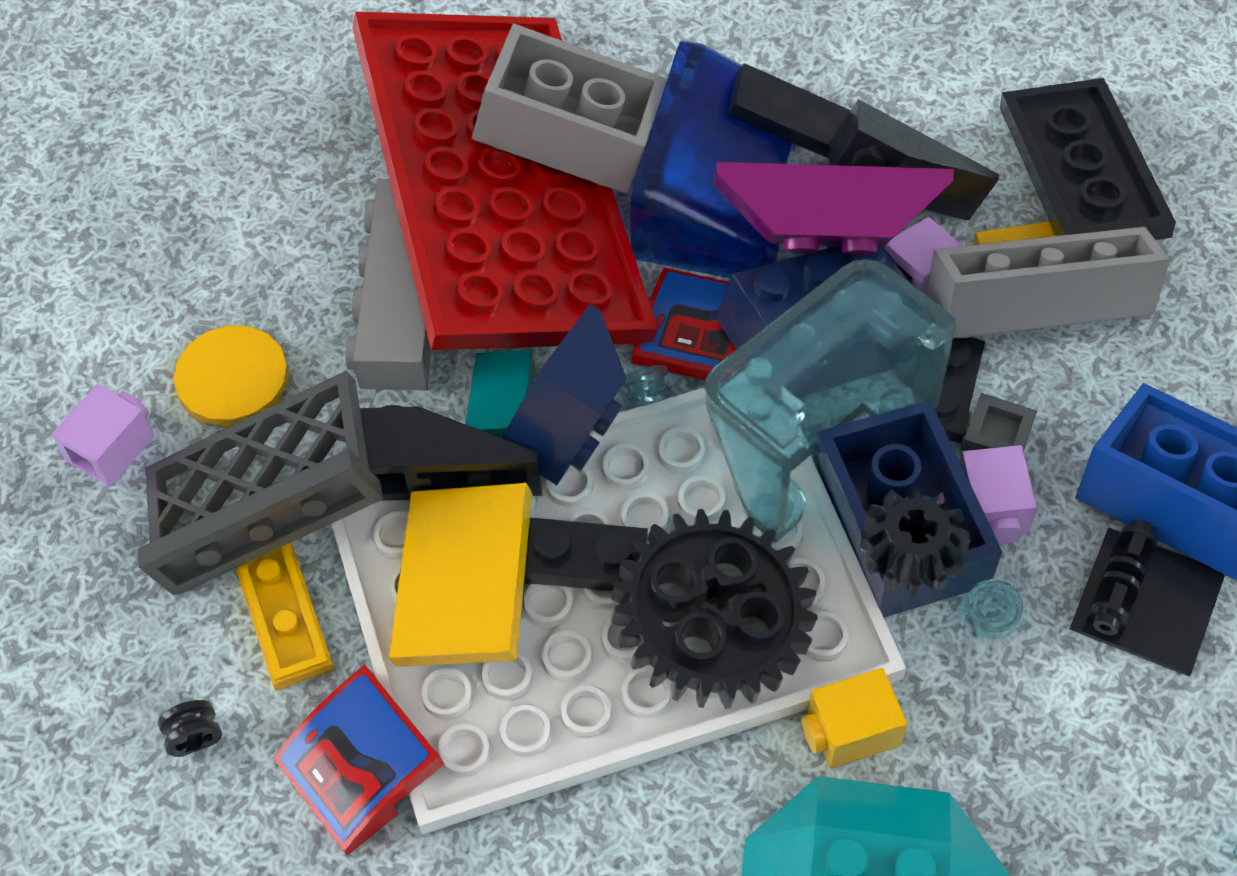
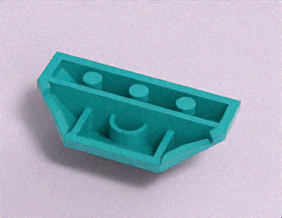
[741,776,1009,876]

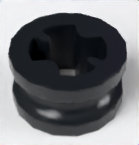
[158,700,222,757]

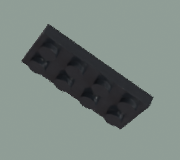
[1000,78,1176,240]

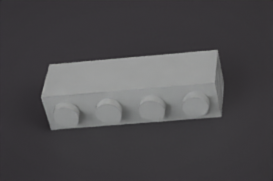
[345,178,432,391]
[924,227,1170,339]

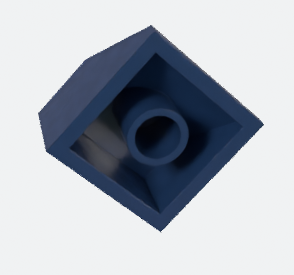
[502,304,627,486]

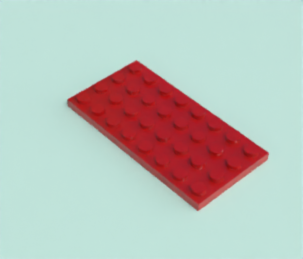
[352,11,658,350]

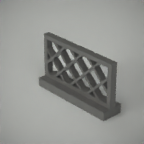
[138,370,383,595]

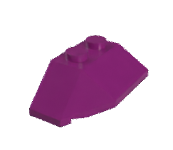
[714,162,954,256]

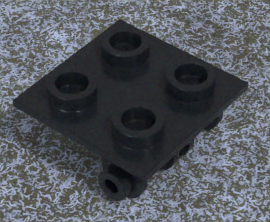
[1069,520,1225,677]

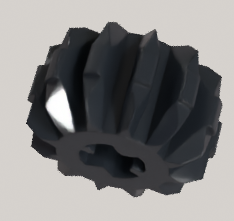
[859,484,971,598]

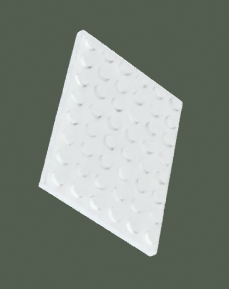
[331,374,906,835]

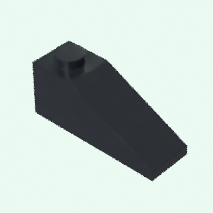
[829,99,999,220]
[360,405,542,501]

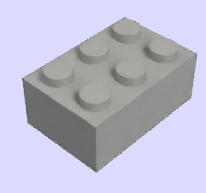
[472,23,667,194]

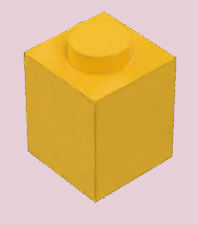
[801,667,908,769]

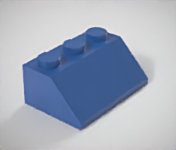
[1075,383,1237,581]

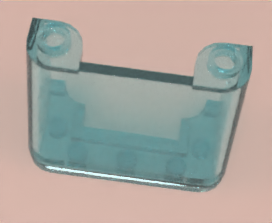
[704,259,957,543]

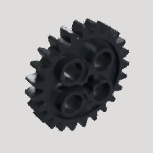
[611,509,818,709]

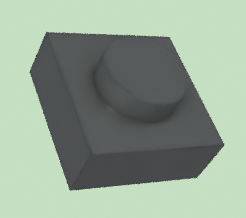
[961,393,1037,452]

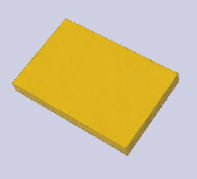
[389,483,532,667]

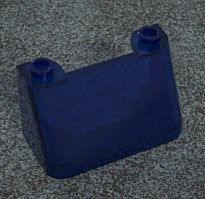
[630,40,797,278]

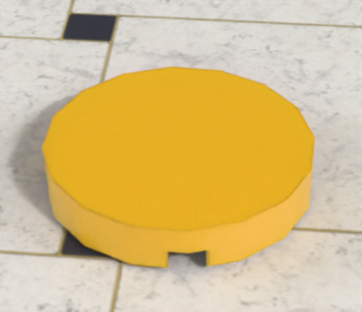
[173,325,290,428]

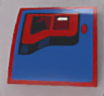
[631,267,749,383]
[273,665,445,855]

